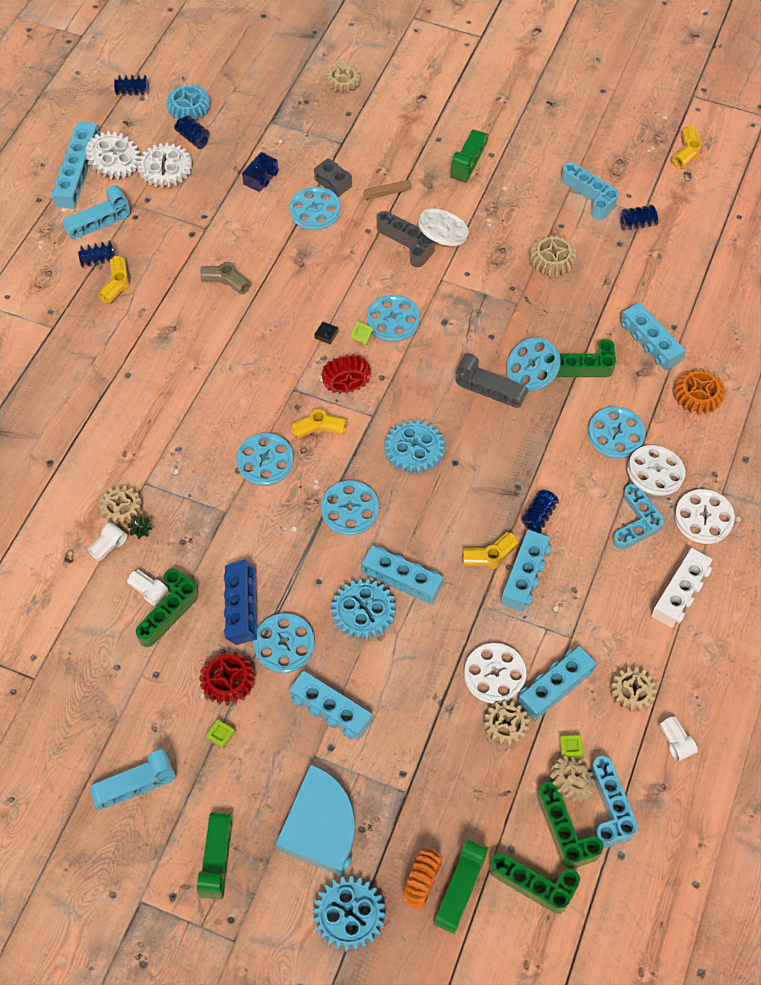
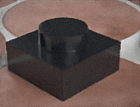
[314,321,339,345]

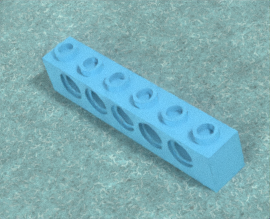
[51,122,100,209]

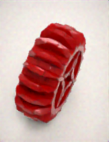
[322,354,371,394]
[199,651,256,706]

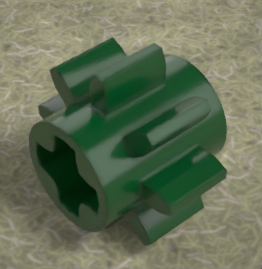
[127,513,152,539]

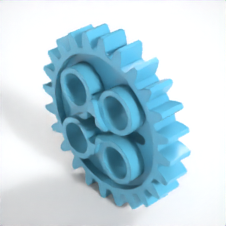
[384,419,445,475]
[331,578,396,641]
[312,876,386,953]

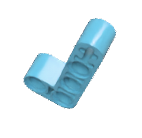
[561,162,619,220]
[62,185,130,239]
[89,749,176,810]
[591,756,638,848]

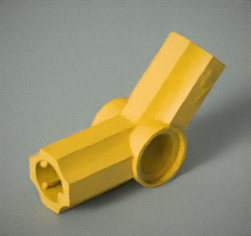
[672,126,702,169]
[98,256,130,304]
[290,408,348,439]
[463,532,519,569]

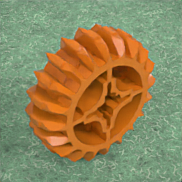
[674,368,725,415]
[402,847,442,910]

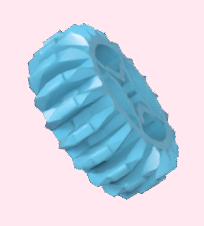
[166,84,210,123]

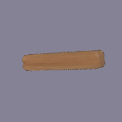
[363,180,412,199]

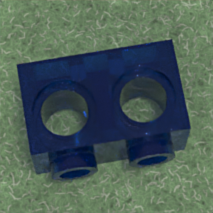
[242,152,279,192]

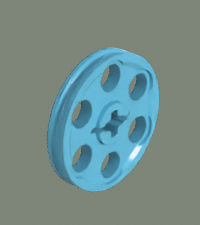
[290,187,340,230]
[367,295,420,342]
[507,337,561,391]
[588,407,645,458]
[236,433,293,486]
[321,480,379,535]
[253,613,315,673]

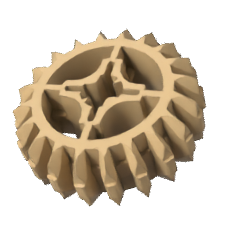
[530,234,577,278]

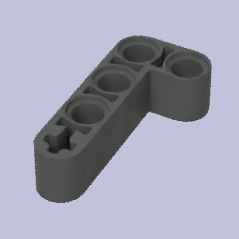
[377,211,435,267]
[456,353,528,408]

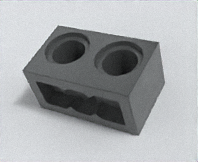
[314,158,352,197]

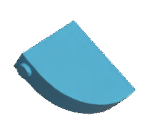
[276,765,355,876]

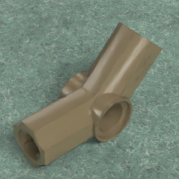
[200,262,251,294]

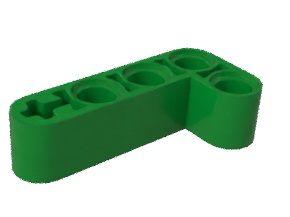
[451,129,489,183]
[544,339,616,377]
[136,568,198,647]
[537,781,604,869]
[197,812,233,899]
[434,838,488,934]
[489,853,580,914]

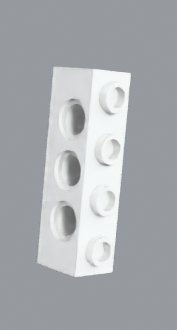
[651,548,713,628]

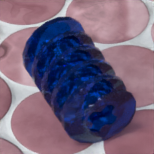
[114,74,149,96]
[174,115,210,149]
[620,204,658,231]
[78,240,115,268]
[521,490,559,533]

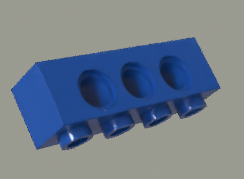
[224,560,257,645]

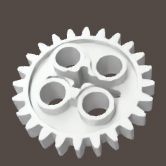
[85,131,140,180]
[138,142,192,188]

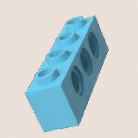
[621,302,686,371]
[501,530,552,612]
[361,545,443,605]
[518,646,597,721]
[289,670,373,741]

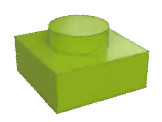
[350,321,374,345]
[205,719,235,750]
[559,735,584,759]

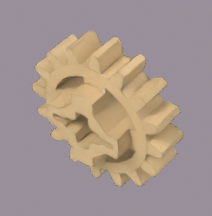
[326,62,360,93]
[99,485,142,526]
[611,667,657,713]
[484,701,530,747]
[550,756,596,802]

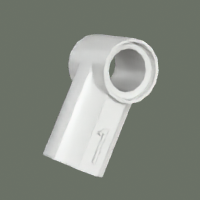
[87,523,127,562]
[127,570,169,606]
[659,716,698,762]

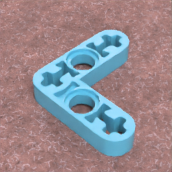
[613,484,664,549]

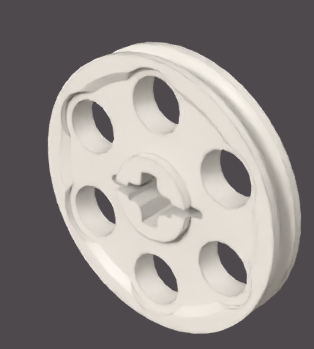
[418,209,469,246]
[627,445,685,496]
[675,489,735,544]
[464,643,526,704]

